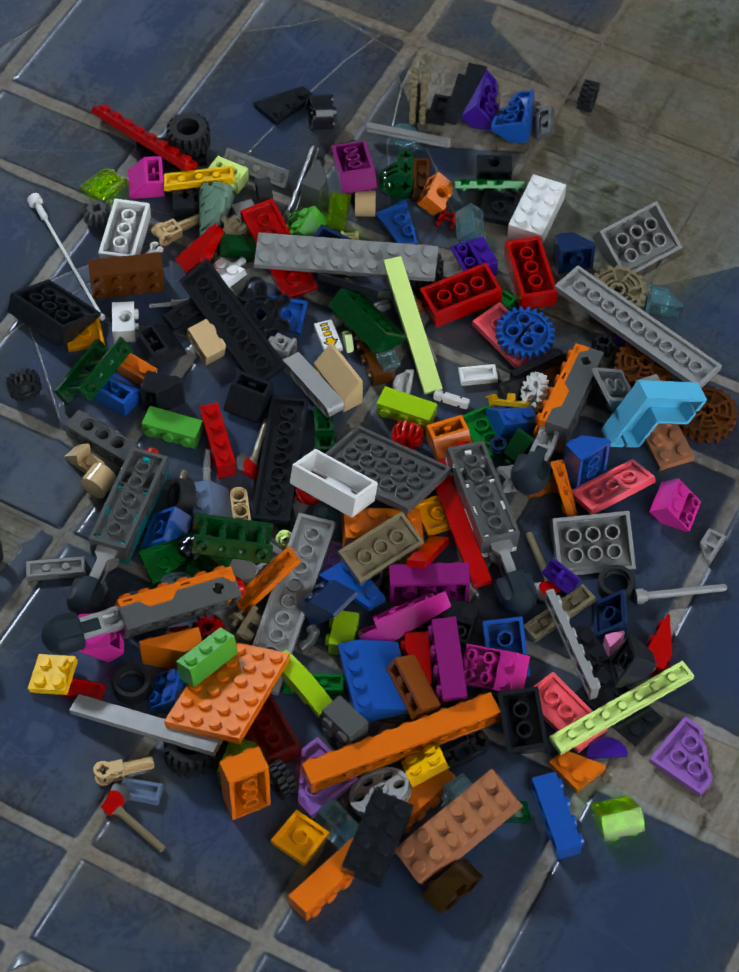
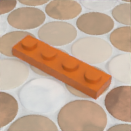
[236,546,302,615]

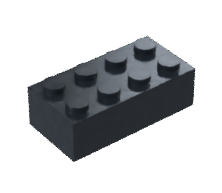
[341,789,414,888]

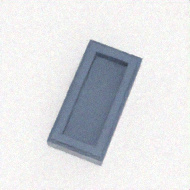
[120,777,163,806]

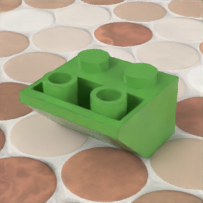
[286,206,328,237]

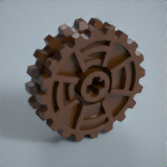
[614,342,673,389]
[678,385,738,444]

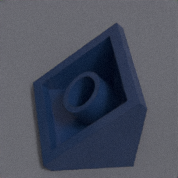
[593,589,628,639]

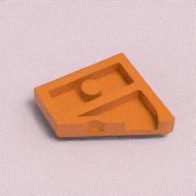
[549,751,606,793]

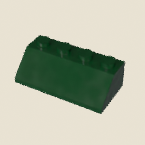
[329,289,407,353]

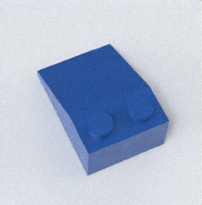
[481,616,530,677]

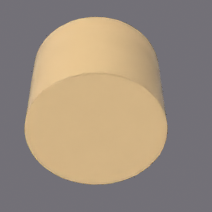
[355,190,376,217]
[81,463,117,498]

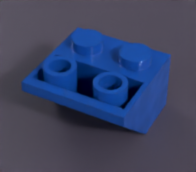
[95,373,142,417]
[147,667,188,714]

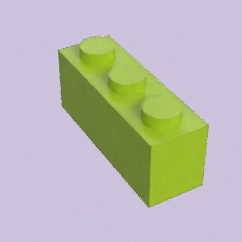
[376,386,437,430]

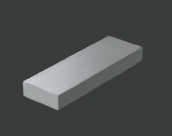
[26,556,86,581]

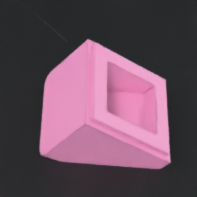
[603,630,625,656]

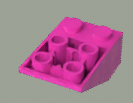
[463,644,530,692]

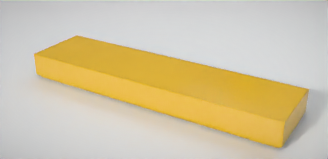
[164,166,235,191]

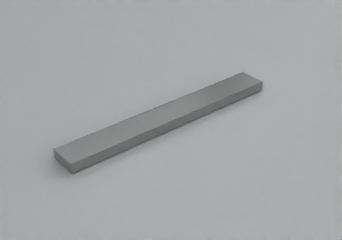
[69,694,223,756]

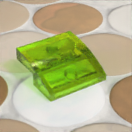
[79,168,129,201]

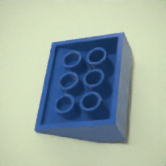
[338,640,409,722]

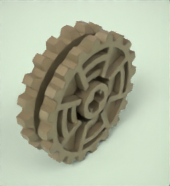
[409,68,429,125]
[593,265,647,309]

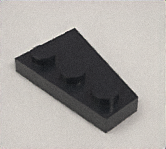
[254,86,314,126]

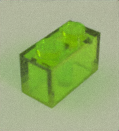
[326,192,351,230]

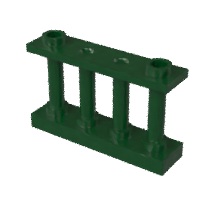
[53,337,132,404]
[191,513,273,564]

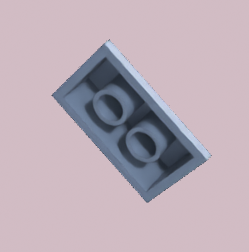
[192,480,232,539]

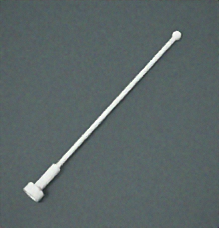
[27,193,105,321]

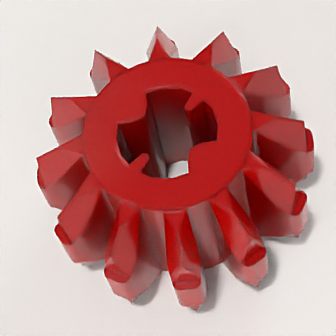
[391,420,423,450]
[192,614,225,641]

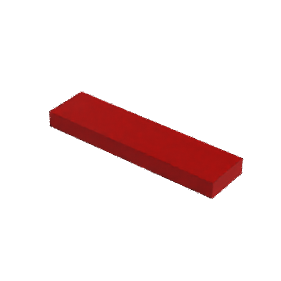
[407,535,450,569]

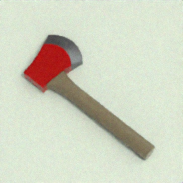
[236,419,267,480]
[526,532,563,603]
[101,784,166,853]

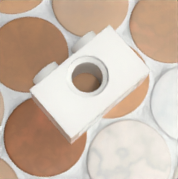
[112,301,139,343]

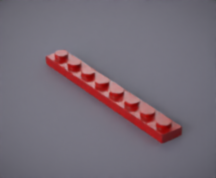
[91,104,198,171]

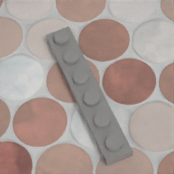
[545,589,600,700]

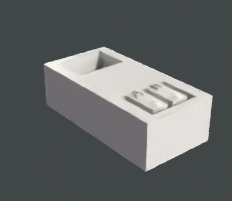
[290,449,378,518]

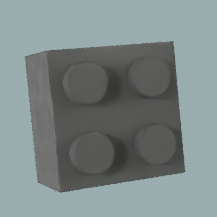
[322,696,368,749]

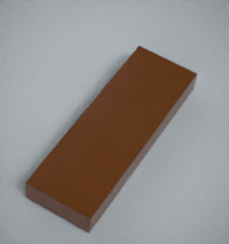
[413,158,430,202]

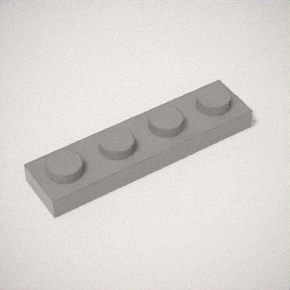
[224,148,291,188]

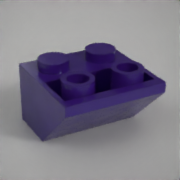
[450,236,498,276]

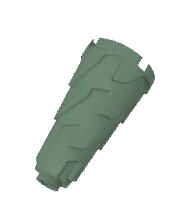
[199,181,235,236]

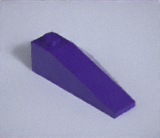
[461,69,500,131]

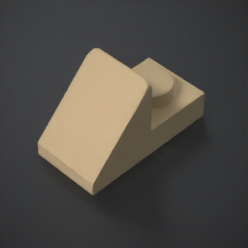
[64,444,105,474]

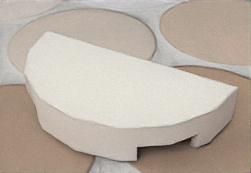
[393,369,414,394]

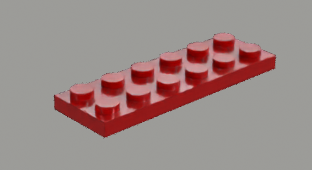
[240,198,318,299]

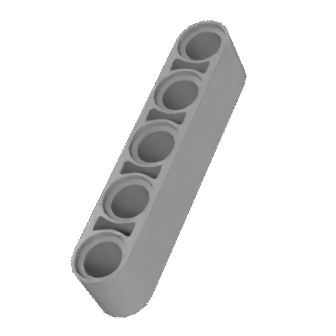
[283,352,345,418]

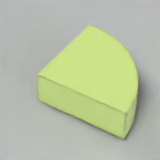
[342,331,354,353]

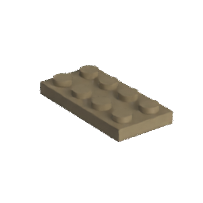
[337,511,425,585]

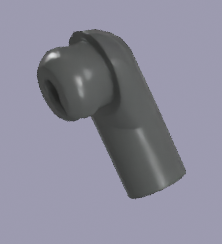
[296,624,320,653]

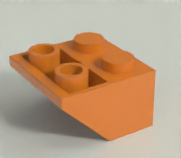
[426,415,472,461]

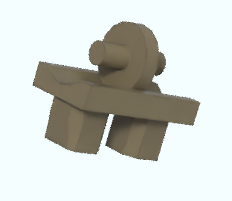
[221,215,250,237]
[229,605,262,644]

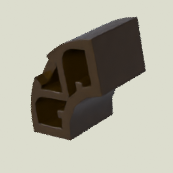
[422,859,484,914]

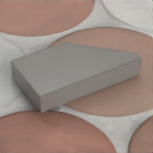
[700,528,726,566]

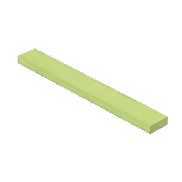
[383,256,443,395]
[549,660,694,755]

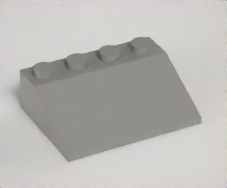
[592,201,683,272]
[549,511,636,575]

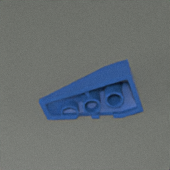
[491,90,534,144]

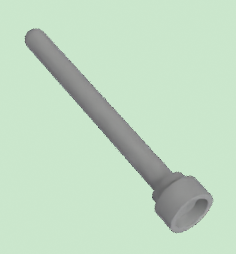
[633,584,727,605]

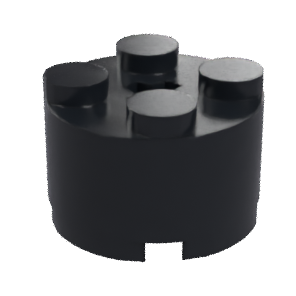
[306,94,337,130]

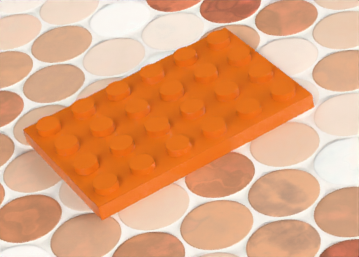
[164,642,290,744]

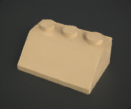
[314,343,363,412]

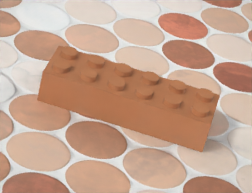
[396,769,523,887]

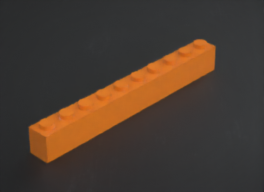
[302,692,501,794]
[288,769,456,921]

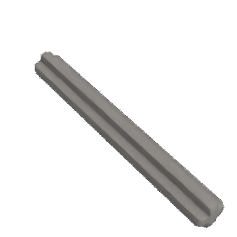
[366,122,451,148]

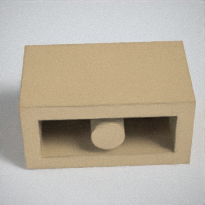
[186,319,226,366]

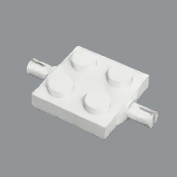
[212,257,247,288]

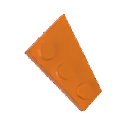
[550,460,578,517]

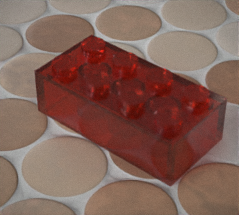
[244,693,302,765]

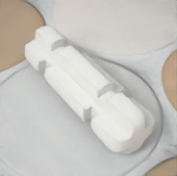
[433,389,470,409]

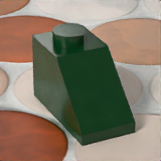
[502,428,534,466]

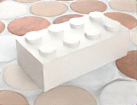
[507,174,566,244]
[98,198,151,259]

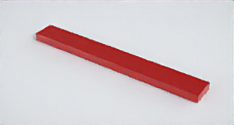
[435,459,492,589]

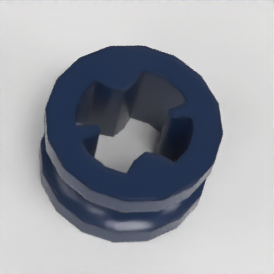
[490,436,507,456]

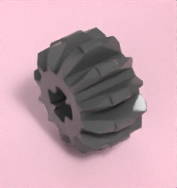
[82,198,111,228]

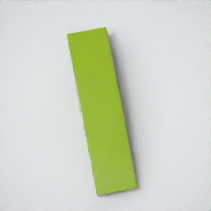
[281,649,332,718]

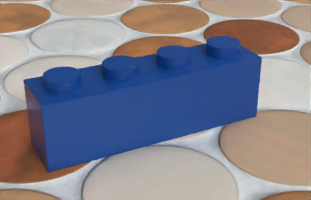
[531,772,584,860]

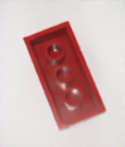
[504,236,558,310]
[420,263,502,328]

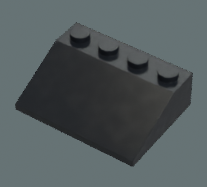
[7,279,101,346]

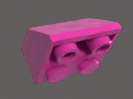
[128,156,165,199]
[649,478,701,532]
[78,613,124,663]

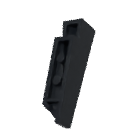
[443,63,487,125]
[497,349,568,407]

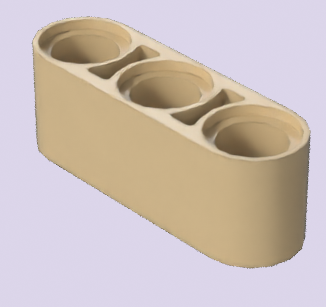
[230,487,251,540]

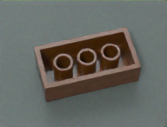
[88,252,165,300]

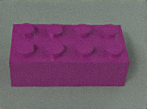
[331,140,377,194]
[389,561,470,606]
[427,616,467,707]

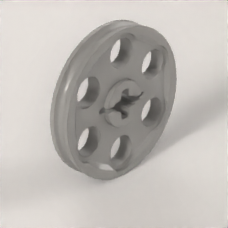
[349,767,411,817]

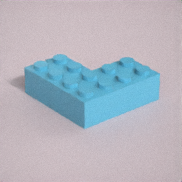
[601,380,707,448]

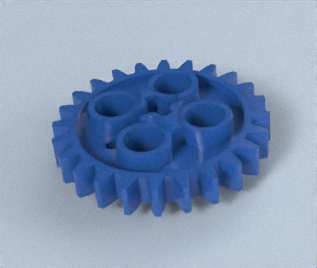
[495,306,555,361]

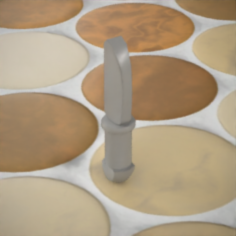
[149,299,187,308]
[202,449,211,481]

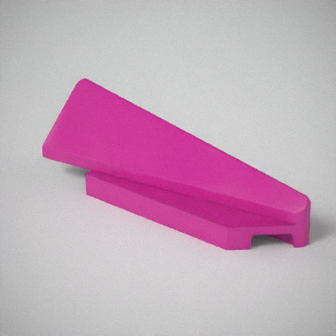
[358,591,451,642]

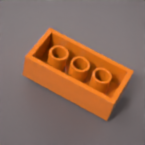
[340,508,424,553]
[219,746,271,821]

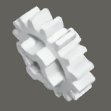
[520,372,550,413]

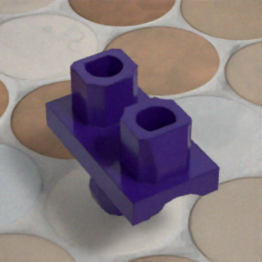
[541,558,581,595]

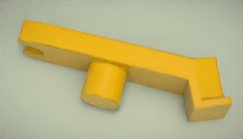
[485,393,531,408]

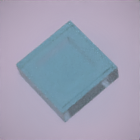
[376,349,401,372]

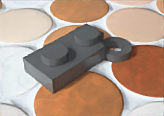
[532,105,555,141]

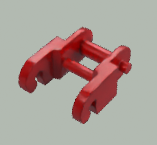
[436,209,459,231]

